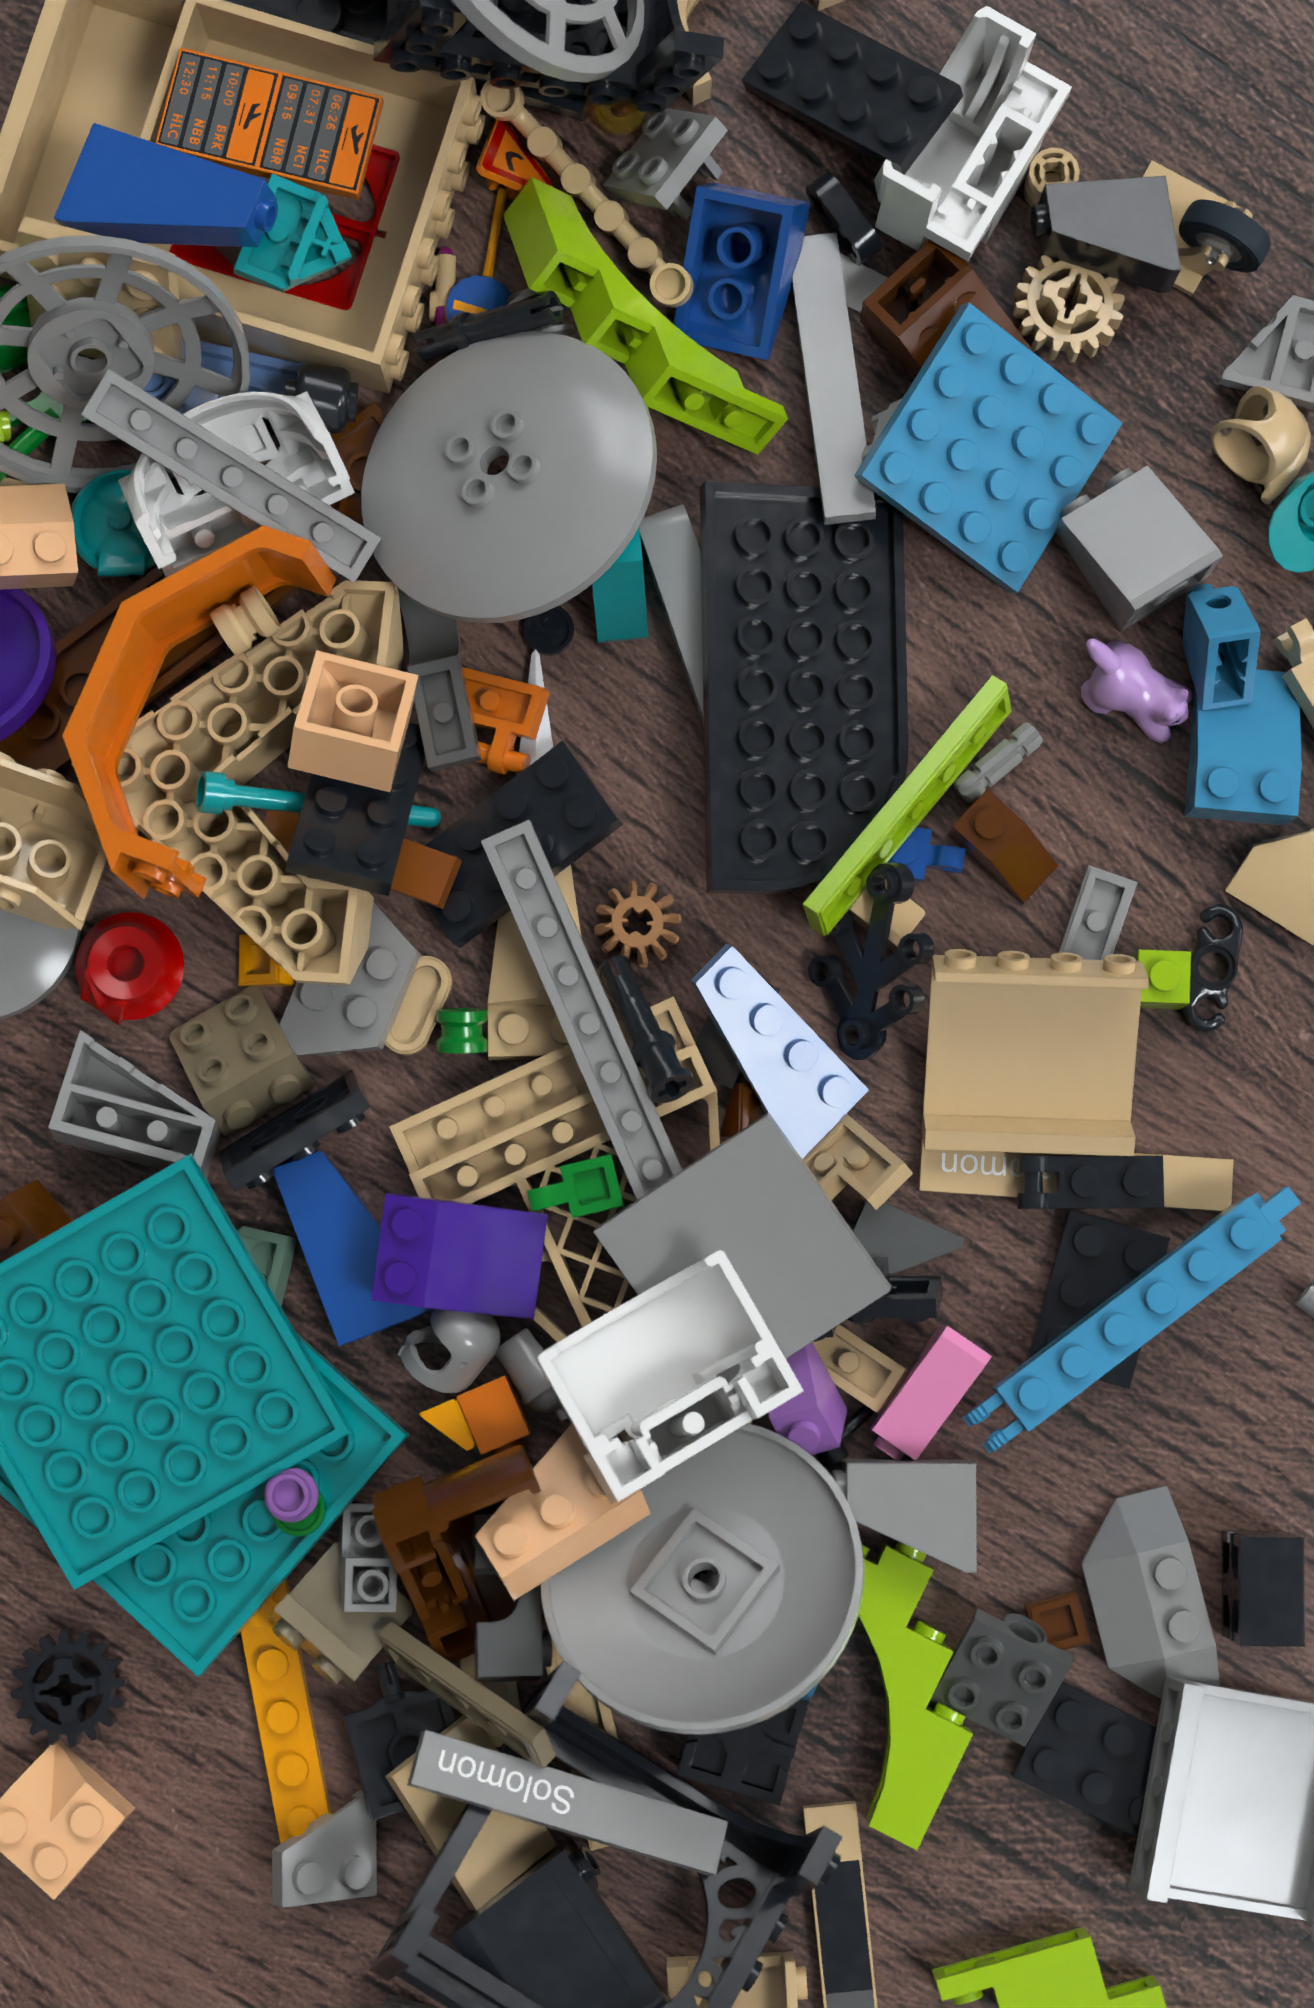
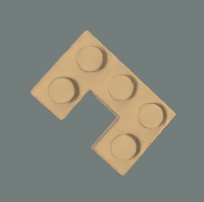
[803,1114,913,1210]

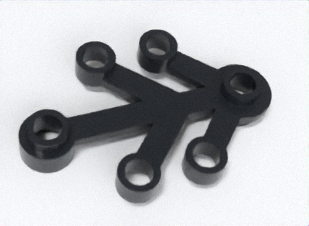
[808,862,934,1060]

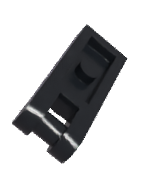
[1016,1155,1164,1210]

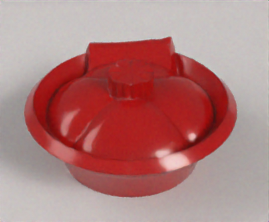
[76,912,184,1026]

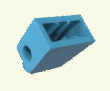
[1182,584,1261,711]

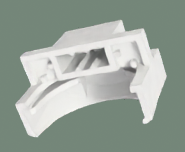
[874,6,1072,261]

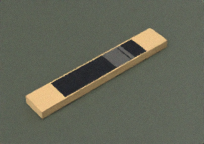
[803,1800,878,2008]

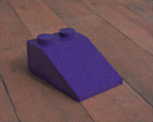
[371,1193,548,1319]

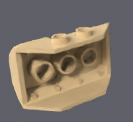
[0,752,108,930]

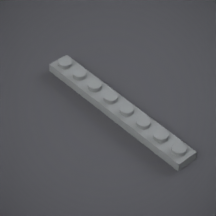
[481,820,682,1200]

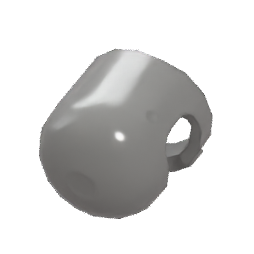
[397,1309,500,1393]

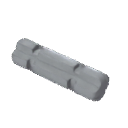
[953,722,1043,804]

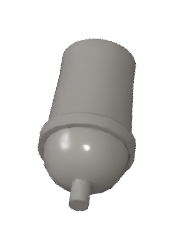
[495,1328,568,1422]

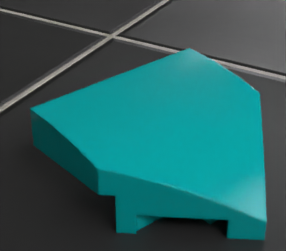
[233,173,352,292]

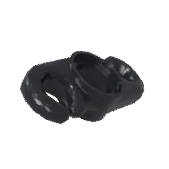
[1182,904,1243,1032]

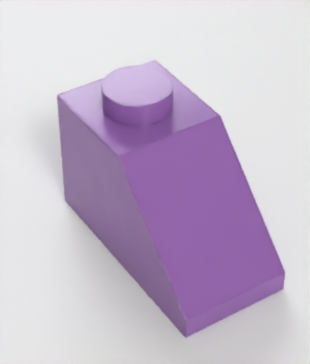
[768,1342,847,1455]

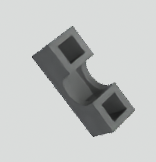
[471,1514,552,1682]

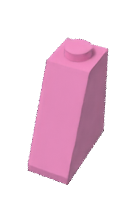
[869,1326,992,1461]

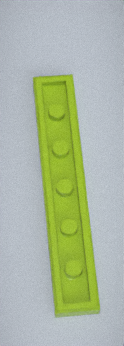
[803,675,1012,937]

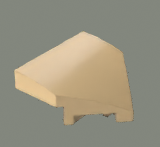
[1225,828,1314,945]

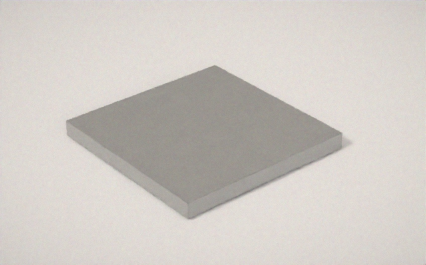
[594,1112,891,1383]

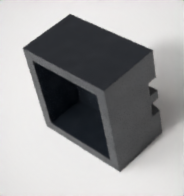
[1221,1530,1305,1647]
[677,1695,810,1806]

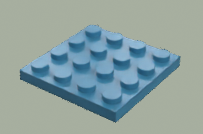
[854,303,1123,593]

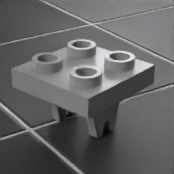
[603,108,728,220]

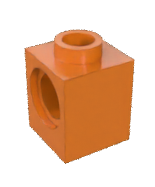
[456,1375,531,1455]

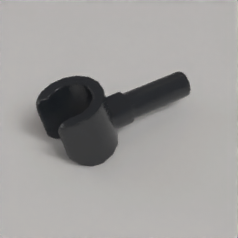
[816,1405,875,1467]

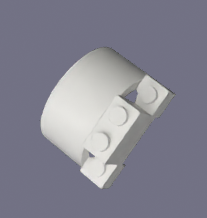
[536,1250,804,1503]

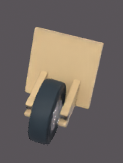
[1143,161,1271,297]

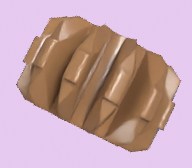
[594,880,681,969]

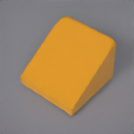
[238,934,297,987]
[419,1398,477,1451]

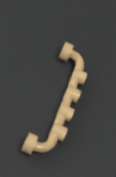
[480,80,693,308]

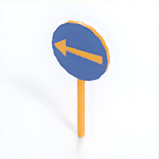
[445,188,512,322]

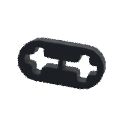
[805,172,882,265]

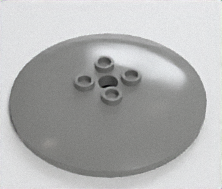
[361,331,657,623]
[541,1423,865,1734]

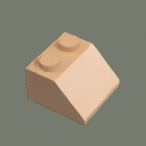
[0,484,78,590]

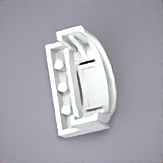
[118,391,355,578]

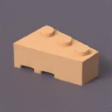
[475,1424,651,1600]

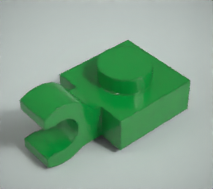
[527,1154,624,1218]

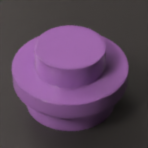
[265,1468,319,1522]

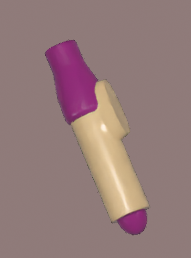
[430,246,456,326]

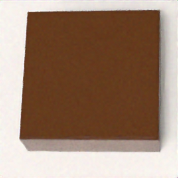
[1024,1590,1091,1650]

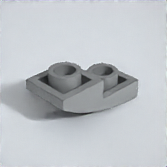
[339,1503,397,1612]

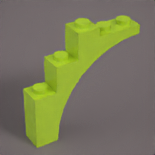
[858,1541,973,1850]

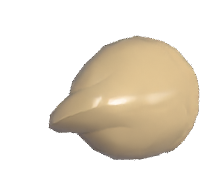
[1210,386,1311,505]

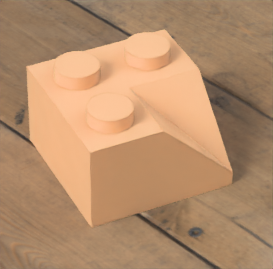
[287,650,419,792]
[0,1740,135,1900]

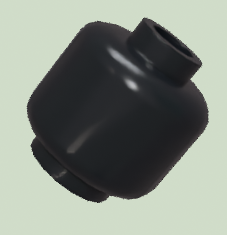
[285,364,359,434]

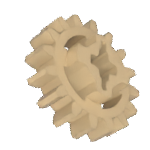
[1012,255,1125,363]

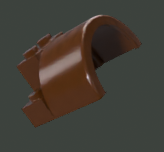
[371,1445,547,1663]

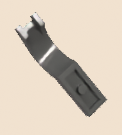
[391,580,482,772]

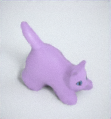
[1081,638,1193,744]

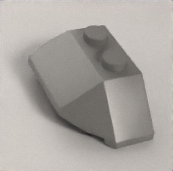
[1080,1485,1220,1700]

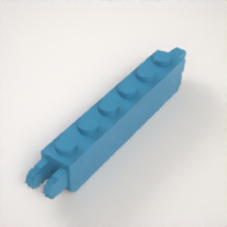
[962,1186,1301,1454]

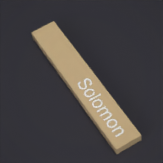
[918,1139,1234,1212]

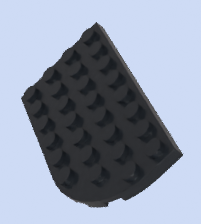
[700,481,909,894]

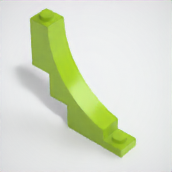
[503,177,788,455]
[932,1927,1167,2008]

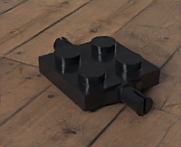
[342,1660,456,1844]

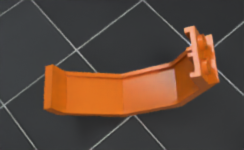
[62,525,336,899]

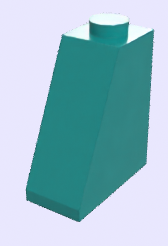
[592,527,648,643]

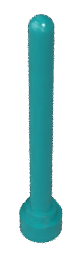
[196,771,441,828]

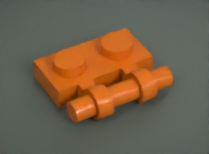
[463,667,550,774]

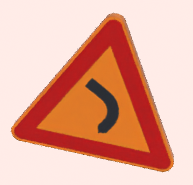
[476,120,557,199]

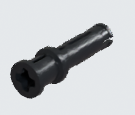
[598,955,694,1103]

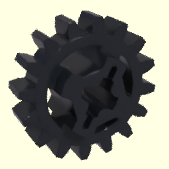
[10,1628,129,1747]

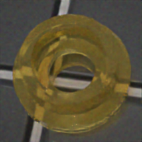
[595,102,645,135]

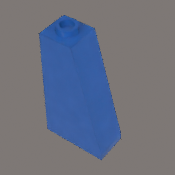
[54,123,278,247]
[274,1150,435,1346]

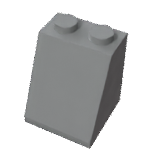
[1056,465,1223,632]
[832,1459,977,1572]

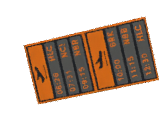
[156,47,384,200]

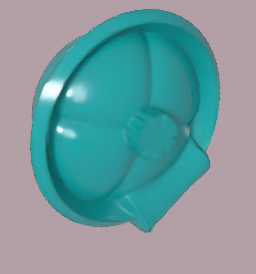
[71,470,156,577]

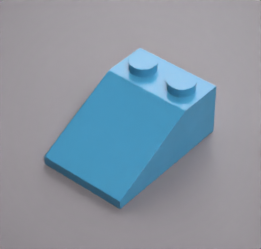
[1184,666,1302,826]

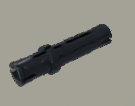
[414,291,563,362]

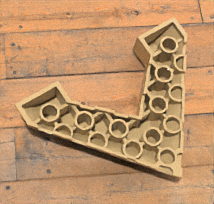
[71,580,404,986]

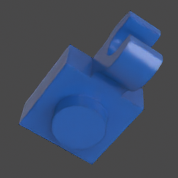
[887,827,966,883]

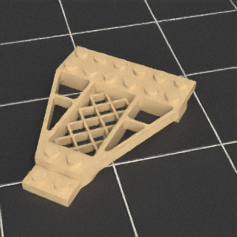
[389,996,753,1424]

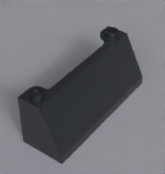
[450,1838,671,2008]

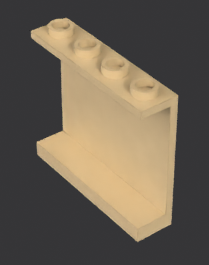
[922,949,1149,1156]

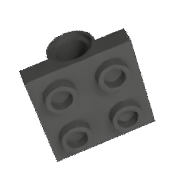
[930,1608,1073,1747]

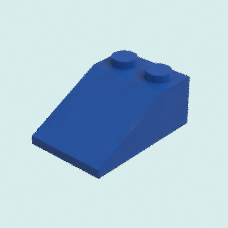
[674,182,810,360]

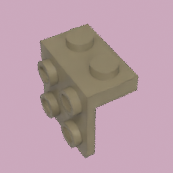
[170,986,315,1137]
[268,1542,413,1688]

